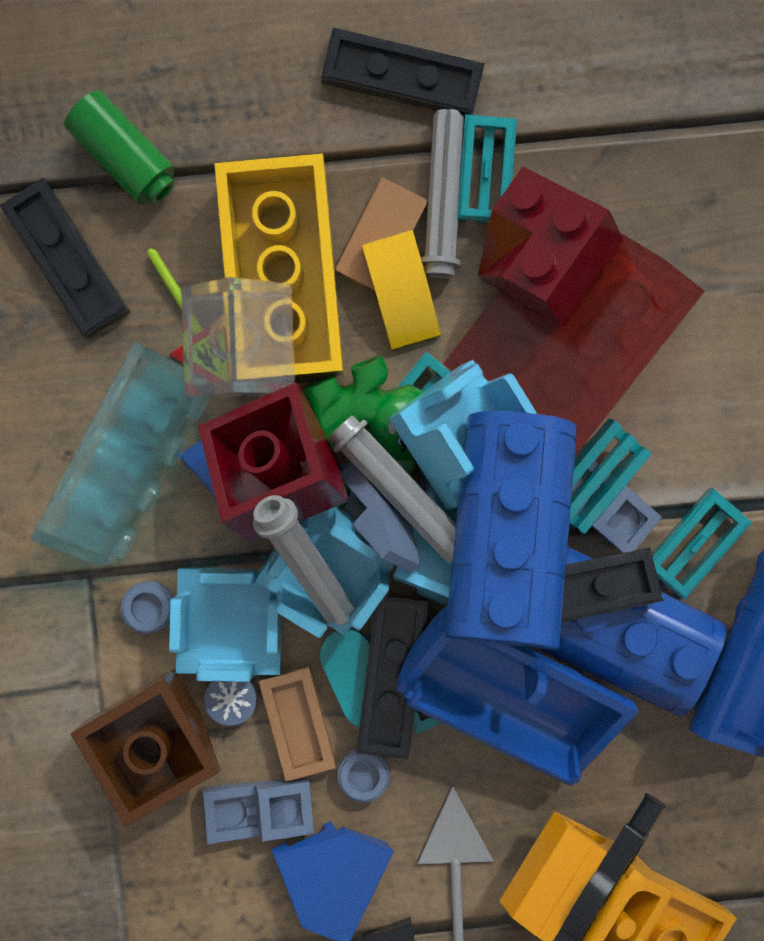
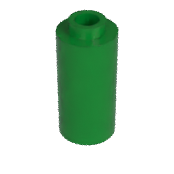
[64,90,176,204]

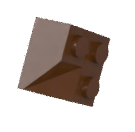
[70,668,221,827]

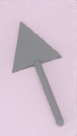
[417,785,494,941]

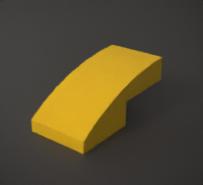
[362,230,441,351]

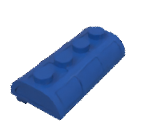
[445,411,577,650]
[538,546,726,717]
[688,549,764,758]
[397,606,638,786]

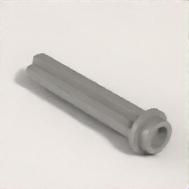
[421,109,464,279]
[329,415,456,562]
[253,495,354,626]

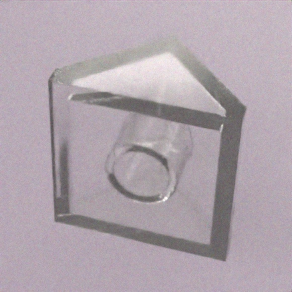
[181,277,295,398]

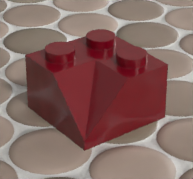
[478,166,623,326]
[198,382,349,542]

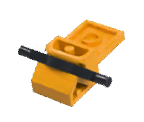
[499,793,737,941]

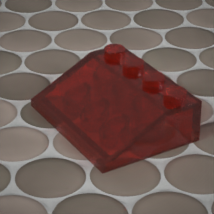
[443,233,705,456]

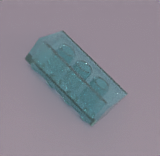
[31,341,211,566]

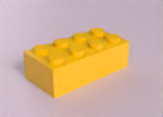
[214,154,344,385]

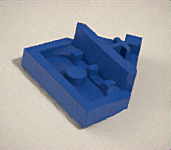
[271,821,394,941]

